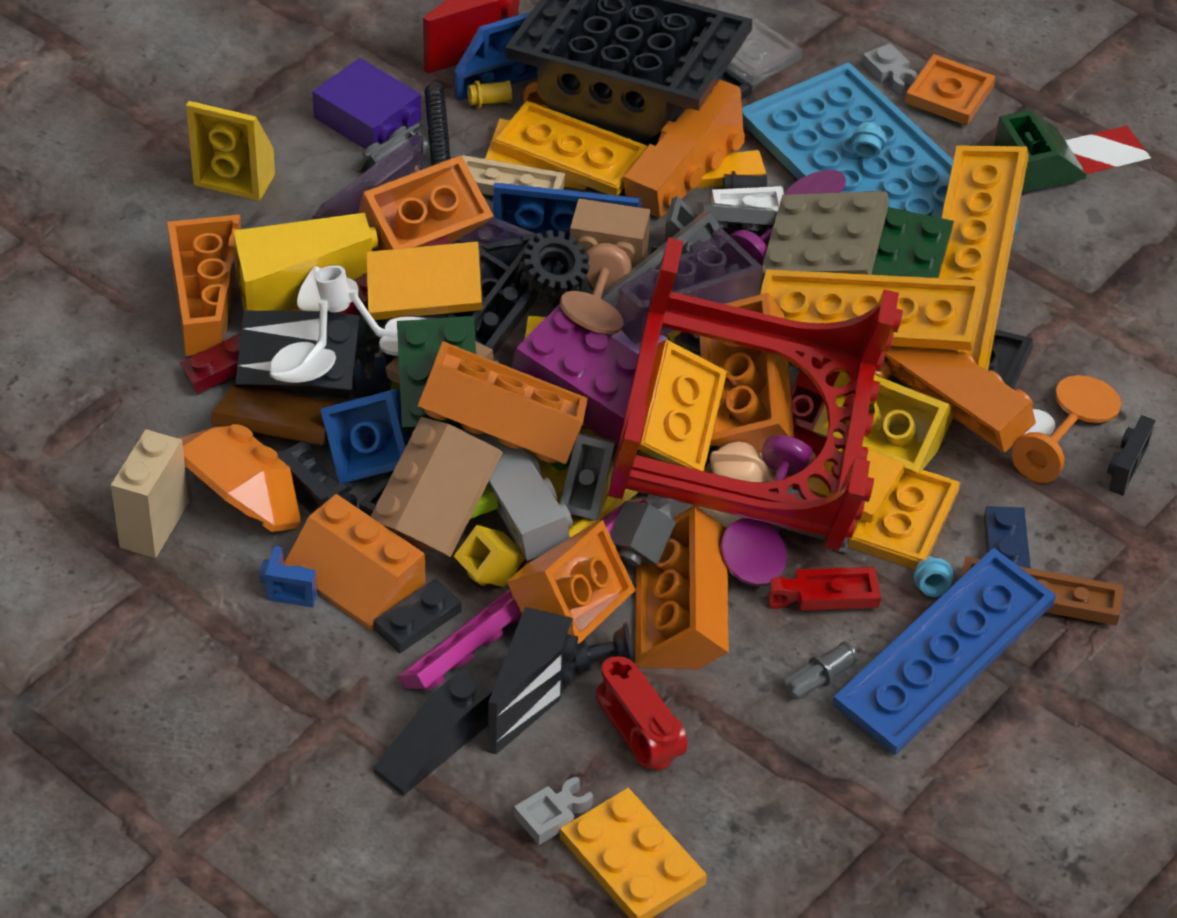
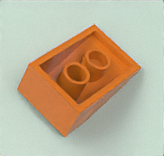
[358,155,494,251]
[507,520,636,644]

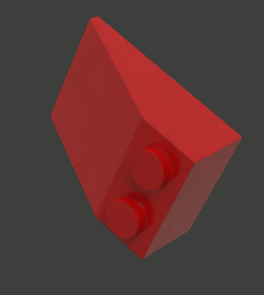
[423,0,520,73]

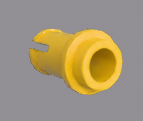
[467,80,512,108]

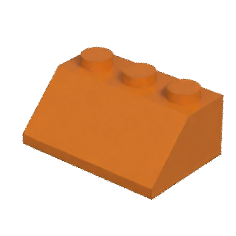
[284,494,426,632]

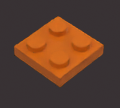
[905,54,996,126]

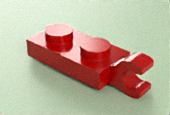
[768,567,881,611]

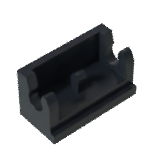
[353,319,392,397]
[277,441,357,514]

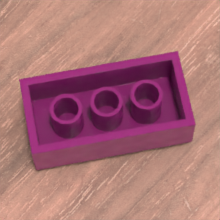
[512,304,641,455]

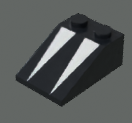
[235,311,359,399]
[488,607,578,754]

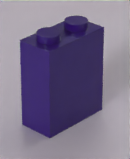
[312,58,421,149]

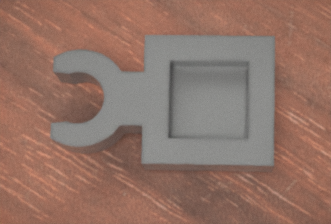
[862,43,918,95]
[514,777,593,845]

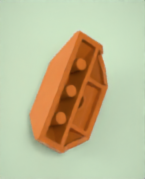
[178,424,301,532]

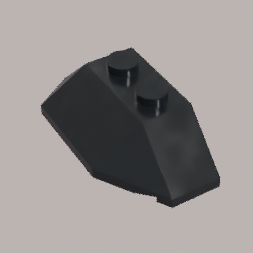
[445,233,559,354]

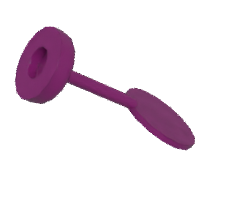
[726,170,846,277]
[720,435,816,586]

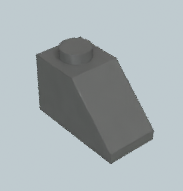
[560,433,619,520]

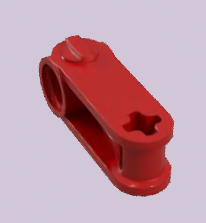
[596,656,688,770]

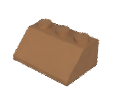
[370,417,503,558]

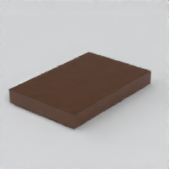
[211,383,341,445]

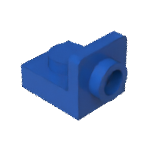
[260,546,317,608]

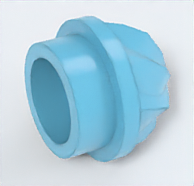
[851,122,886,158]
[913,556,954,597]

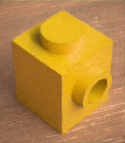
[454,525,525,587]

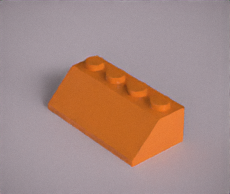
[699,292,794,452]
[418,341,588,464]
[635,505,729,669]

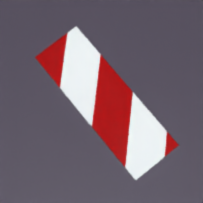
[1065,125,1151,174]

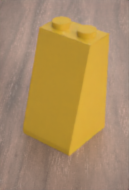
[233,213,378,311]

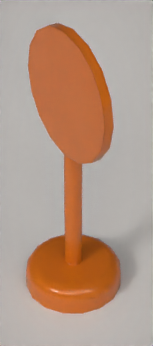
[1012,375,1122,483]

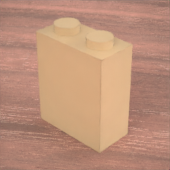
[111,429,189,558]

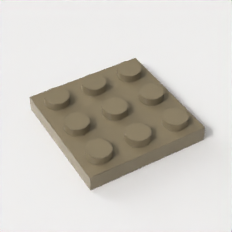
[760,191,890,280]

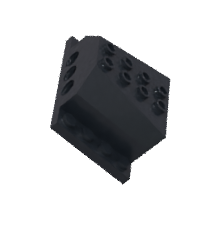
[505,0,752,143]

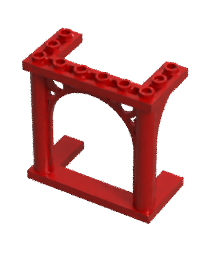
[607,237,903,551]

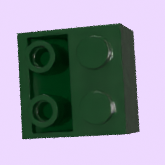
[994,110,1087,193]

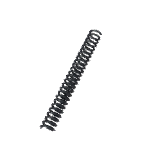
[424,83,451,166]

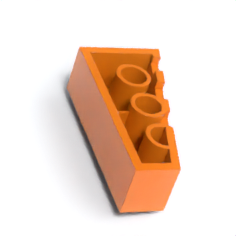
[624,79,745,218]
[167,214,241,356]

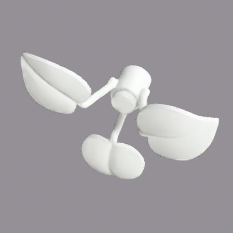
[269,265,426,383]

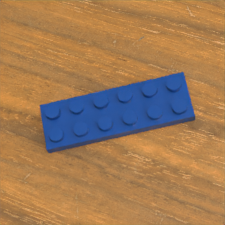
[833,548,1056,755]

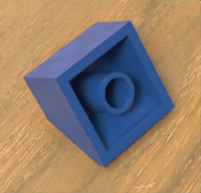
[321,389,412,484]

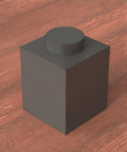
[610,502,676,567]

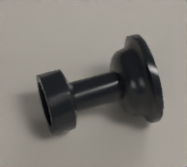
[575,622,635,673]

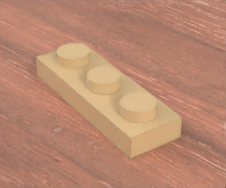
[462,155,565,196]

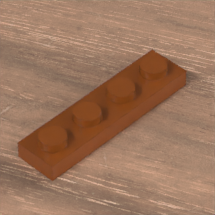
[961,556,1124,626]

